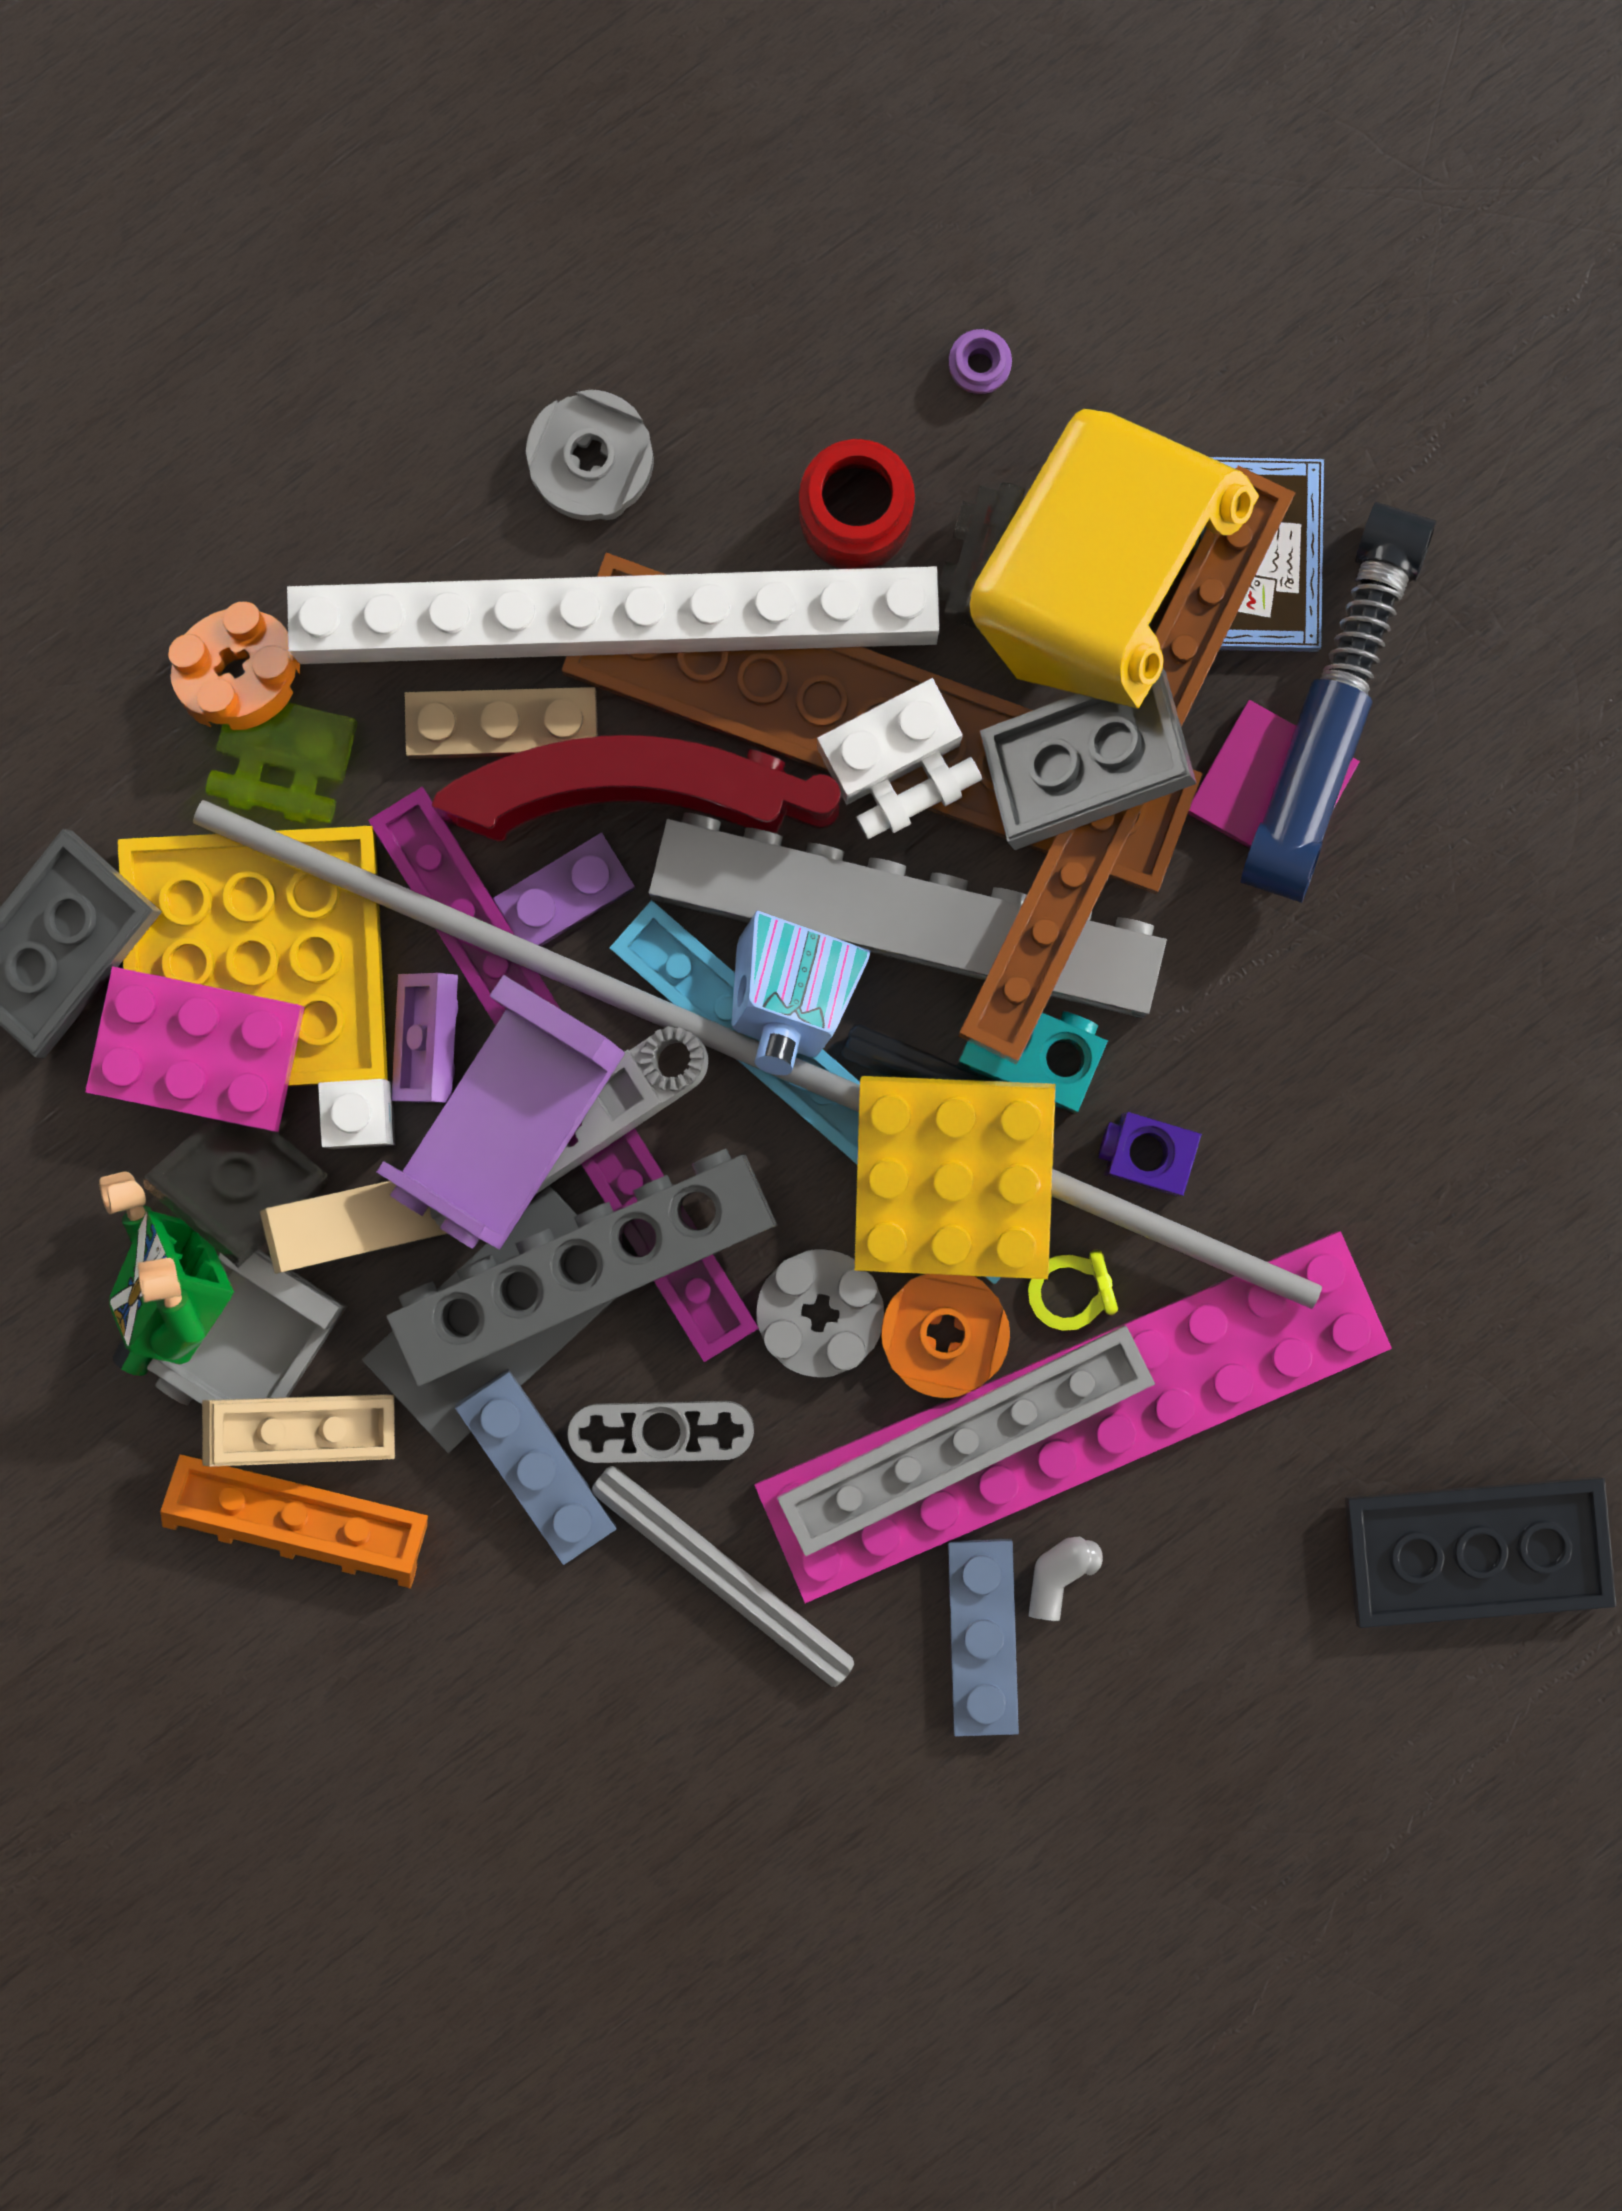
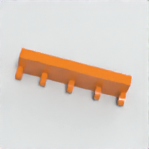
[160,1454,428,1589]

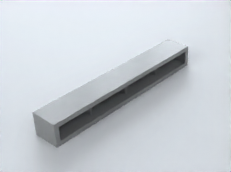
[649,813,1167,1018]

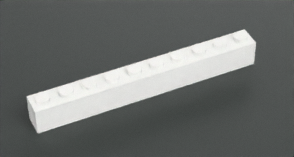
[287,566,939,664]

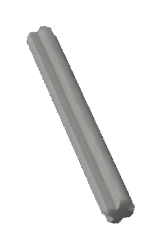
[591,1466,854,1687]

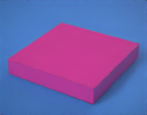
[1188,700,1360,849]

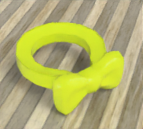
[1028,1250,1118,1331]

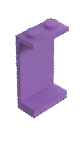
[377,975,625,1250]

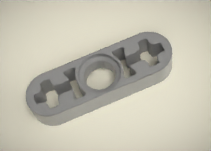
[568,1401,754,1463]

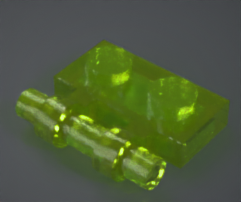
[206,703,358,824]

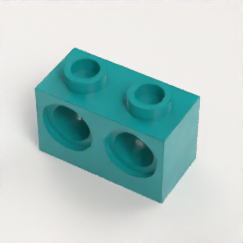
[957,1011,1108,1114]

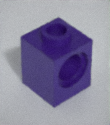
[1098,1112,1202,1197]

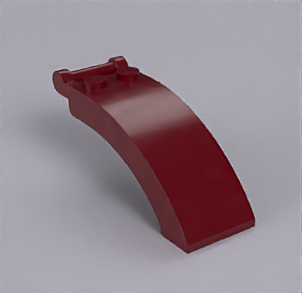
[431,735,841,842]

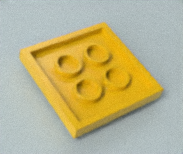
[855,1076,1056,1279]

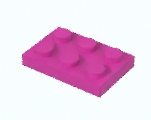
[85,966,305,1132]

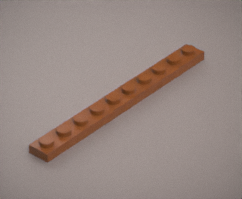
[958,465,1295,1064]

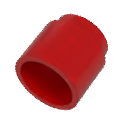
[799,439,915,569]

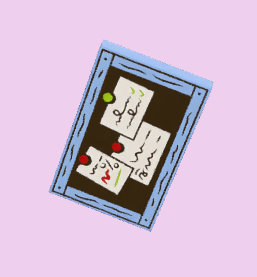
[1194,457,1324,652]

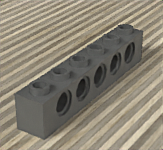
[386,1148,777,1387]

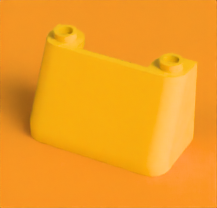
[970,409,1259,709]

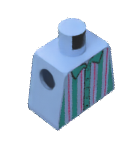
[731,911,871,1075]

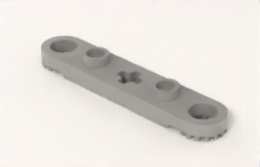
[429,1027,708,1227]

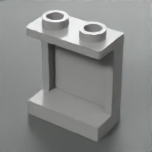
[147,1237,347,1405]

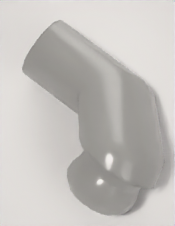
[1028,1536,1103,1621]

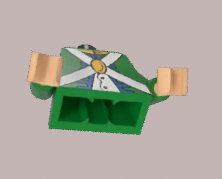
[99,1171,234,1376]

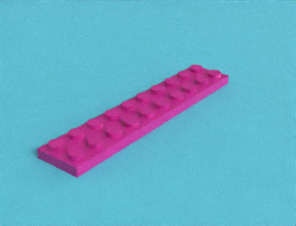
[755,1231,1392,1603]

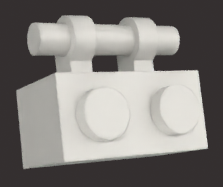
[817,678,982,839]

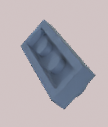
[455,1369,616,1565]
[948,1539,1019,1736]

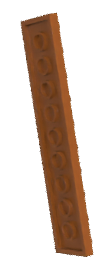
[561,552,1203,895]

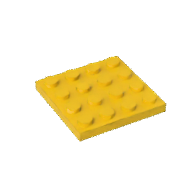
[118,826,388,1087]

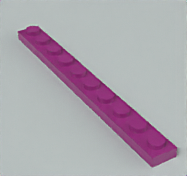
[368,787,759,1362]

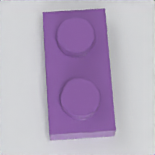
[493,832,636,946]
[391,973,458,1103]

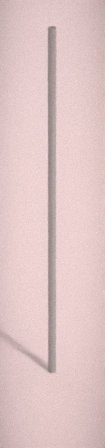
[193,800,1322,1309]

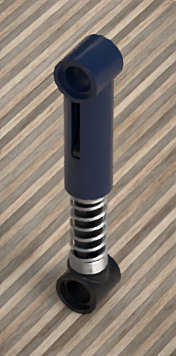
[1240,501,1437,903]

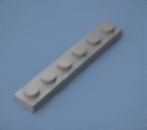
[777,1325,1155,1556]

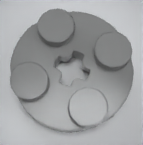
[526,390,654,521]
[757,1249,884,1377]

